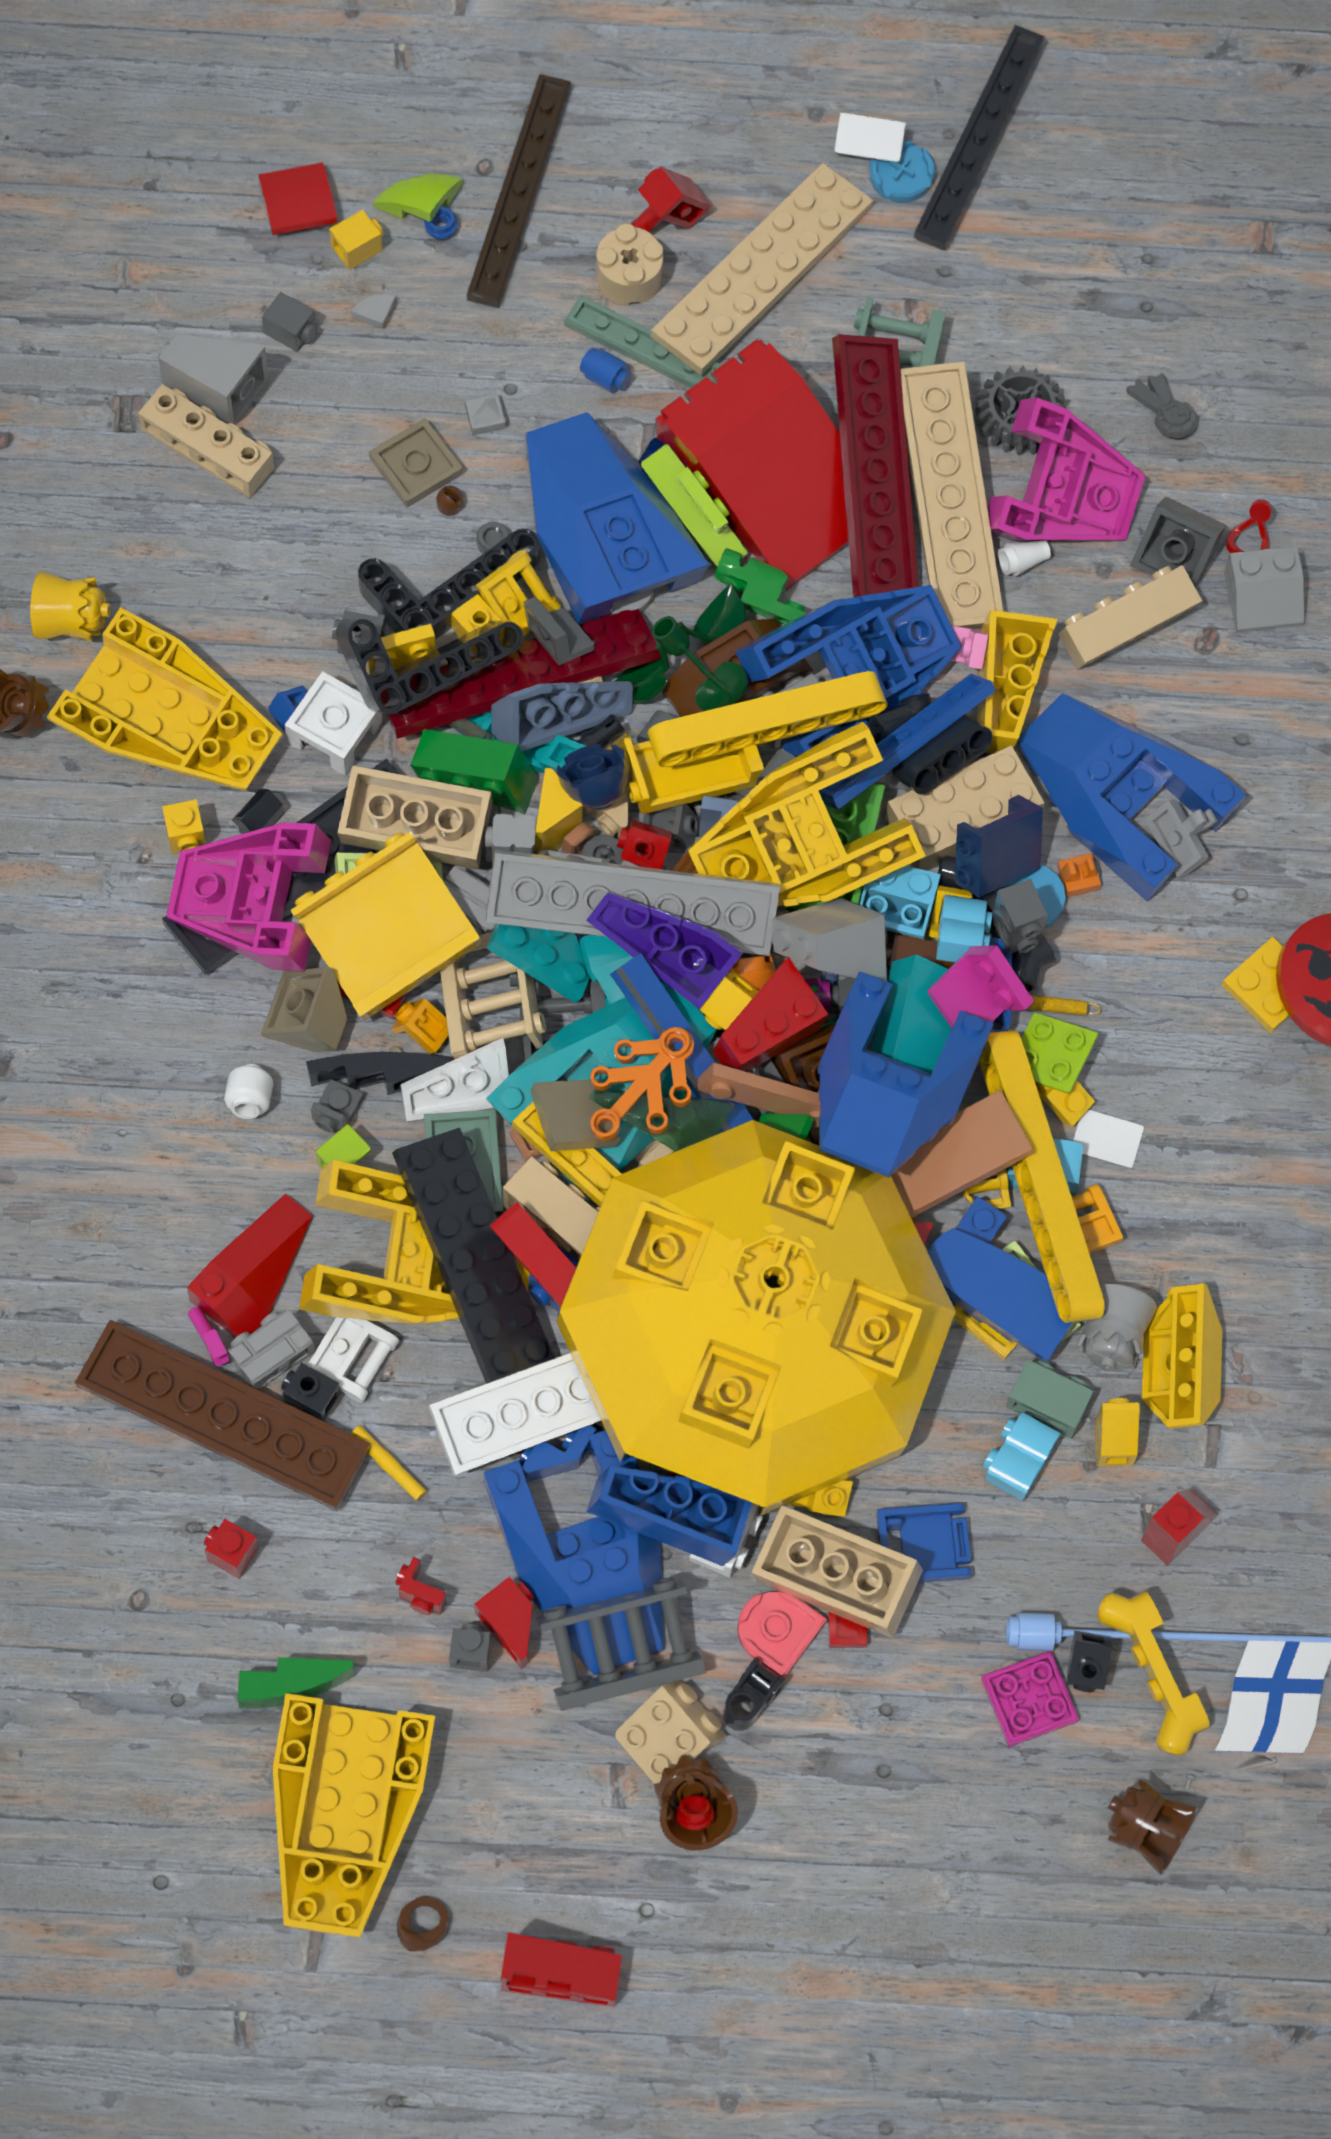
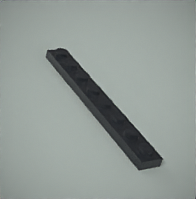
[914,25,1045,250]

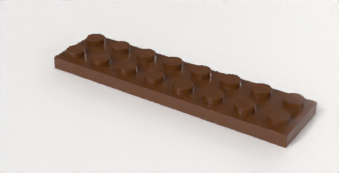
[75,1320,371,1511]

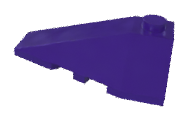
[586,892,743,1009]

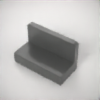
[524,597,595,665]

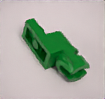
[714,548,807,625]

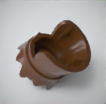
[0,669,49,738]
[654,1755,738,1851]
[1108,1779,1199,1875]

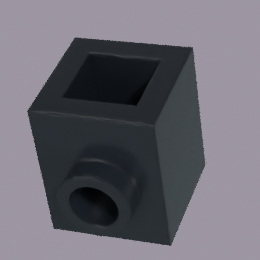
[281,1362,341,1421]
[1067,1630,1112,1692]

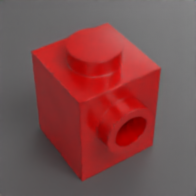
[616,819,672,869]
[204,1518,259,1579]

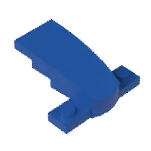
[928,1196,1073,1362]

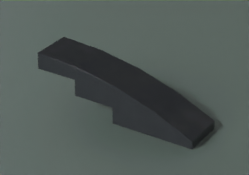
[306,1051,454,1095]

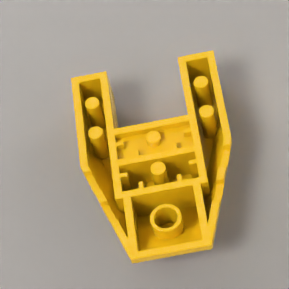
[688,722,926,906]
[299,1160,530,1324]

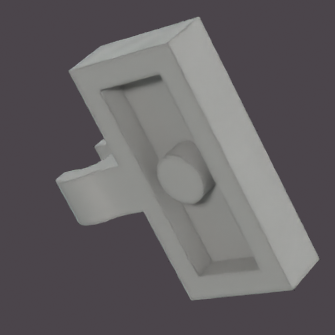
[1145,800,1218,877]

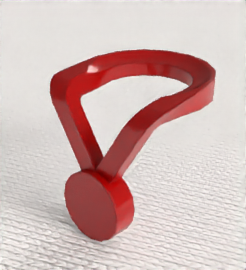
[1226,499,1273,553]

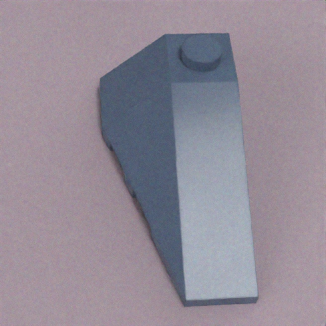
[492,681,633,751]

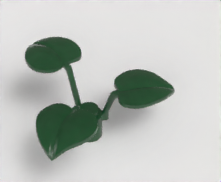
[613,584,748,711]

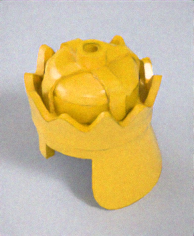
[30,571,111,641]

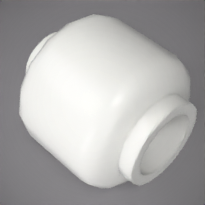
[224,1064,274,1119]

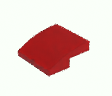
[258,162,338,235]

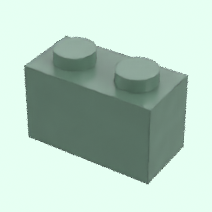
[1006,1359,1094,1439]

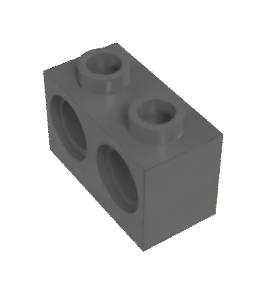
[992,878,1048,955]

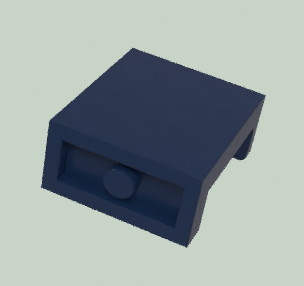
[955,795,1043,897]

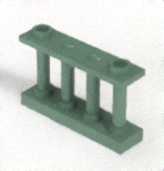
[834,296,946,442]

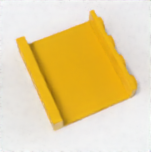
[291,832,483,1021]

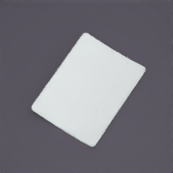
[1073,1110,1144,1168]

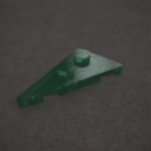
[589,1088,734,1152]

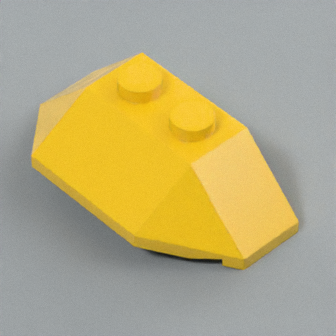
[1142,1283,1222,1429]

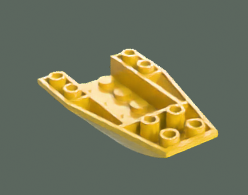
[47,607,282,792]
[273,1693,435,1938]

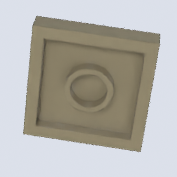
[369,418,463,508]
[530,1079,621,1151]

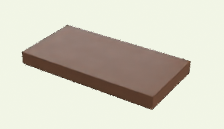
[891,1090,1034,1218]

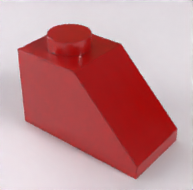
[474,1576,534,1669]

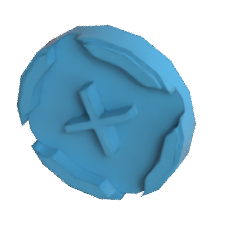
[869,140,935,203]

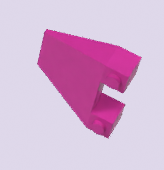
[987,398,1146,541]
[166,822,331,972]

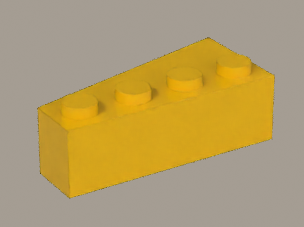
[977,610,1058,754]

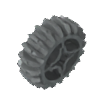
[975,365,1066,455]

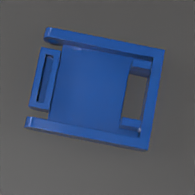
[876,1503,972,1583]

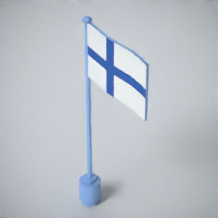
[1006,1613,1331,1754]

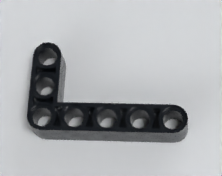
[358,528,539,640]
[336,618,524,714]

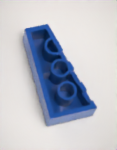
[586,1466,752,1566]

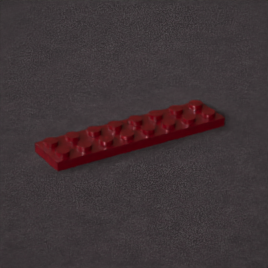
[832,334,919,597]
[380,609,661,739]

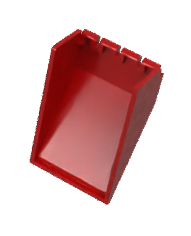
[655,339,849,591]

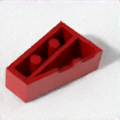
[713,957,829,1072]
[501,1932,622,2007]

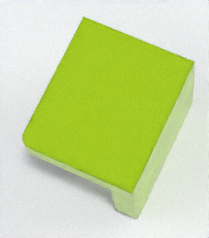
[315,1124,371,1169]

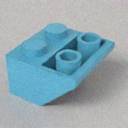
[859,865,941,939]

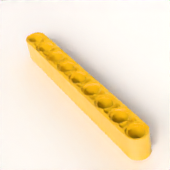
[980,1030,1104,1323]

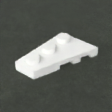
[401,1038,509,1122]

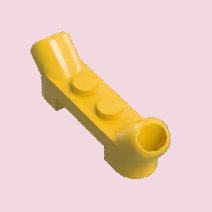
[1097,1591,1210,1756]

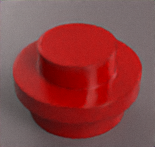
[676,1795,714,1831]

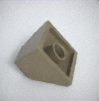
[261,967,347,1052]

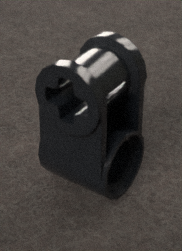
[723,1656,788,1731]

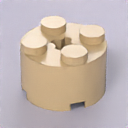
[596,224,663,305]

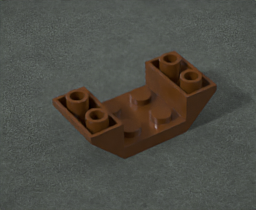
[662,619,814,717]

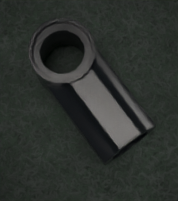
[867,694,932,744]

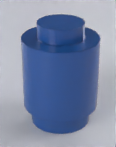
[579,348,632,394]

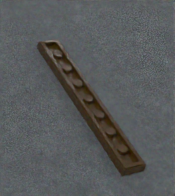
[467,73,571,308]

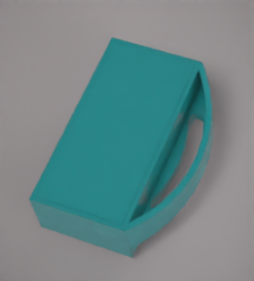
[871,954,952,1074]

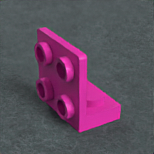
[928,946,1034,1028]

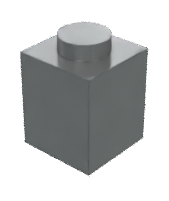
[262,292,317,352]

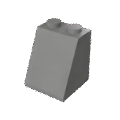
[158,333,268,425]
[772,898,887,982]

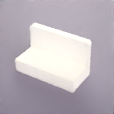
[835,112,906,163]

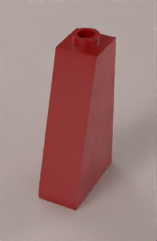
[490,1202,576,1308]

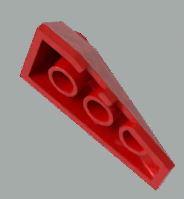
[187,1194,313,1338]

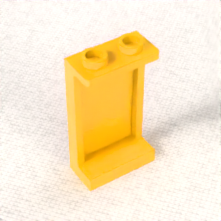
[622,738,764,814]

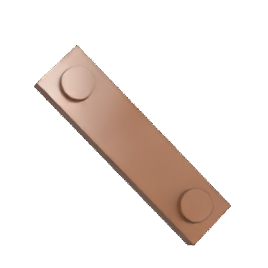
[697,1063,820,1127]

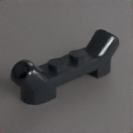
[938,855,1056,992]

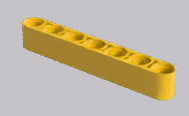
[647,671,887,767]

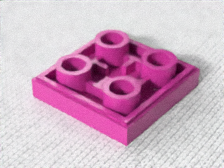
[981,1651,1079,1748]

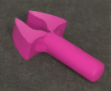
[188,1307,230,1367]

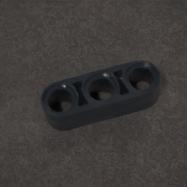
[892,714,992,795]

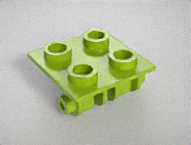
[1021,1012,1099,1094]

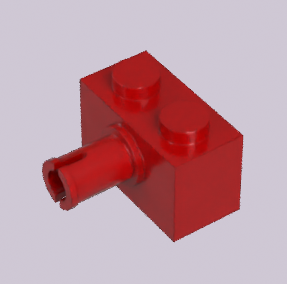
[631,166,712,233]

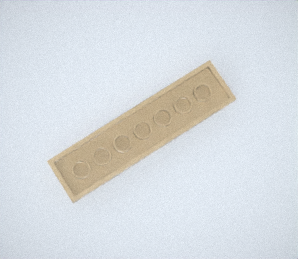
[650,163,873,376]
[900,361,1003,628]

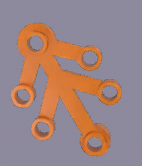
[590,1027,694,1141]

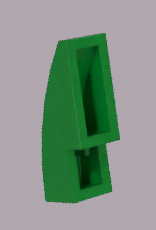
[237,1657,355,1709]

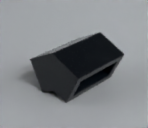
[232,789,284,834]

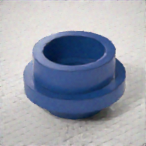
[424,206,458,239]

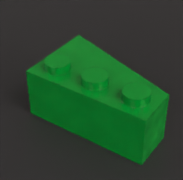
[410,729,539,815]

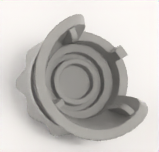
[1076,1284,1157,1371]

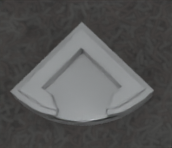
[352,294,396,329]

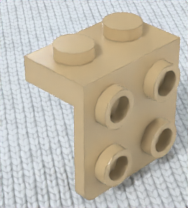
[615,1680,727,1784]

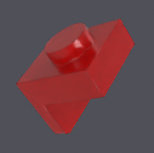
[395,1556,446,1615]

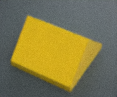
[535,768,582,855]

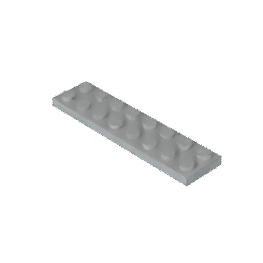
[485,850,780,956]

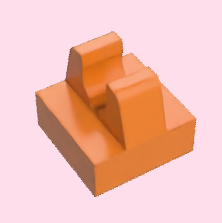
[1057,853,1101,898]

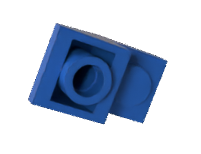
[519,1425,596,1482]

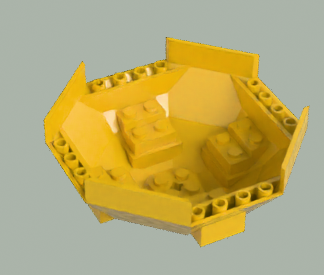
[556,1120,956,1517]

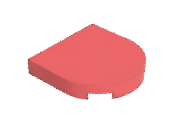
[738,1591,827,1676]

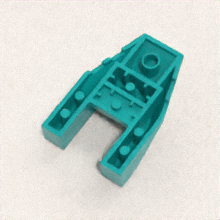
[486,980,717,1203]

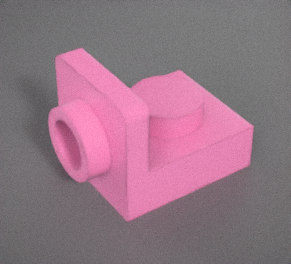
[950,625,988,669]

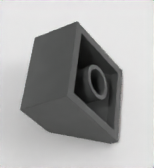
[1130,496,1227,588]

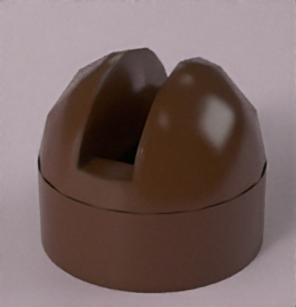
[436,485,464,516]

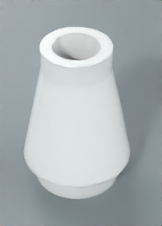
[997,540,1051,576]

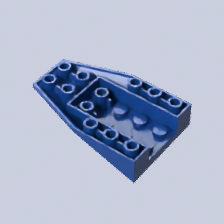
[525,412,709,624]

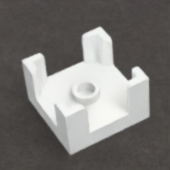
[285,671,383,776]

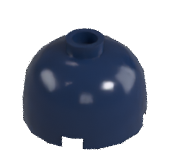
[556,744,629,810]

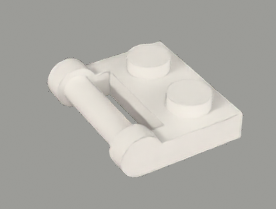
[308,1317,399,1403]

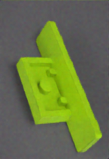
[641,445,747,568]

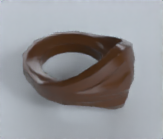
[397,1897,449,1952]

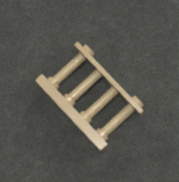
[440,932,546,1059]

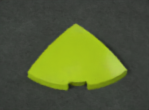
[373,174,463,222]

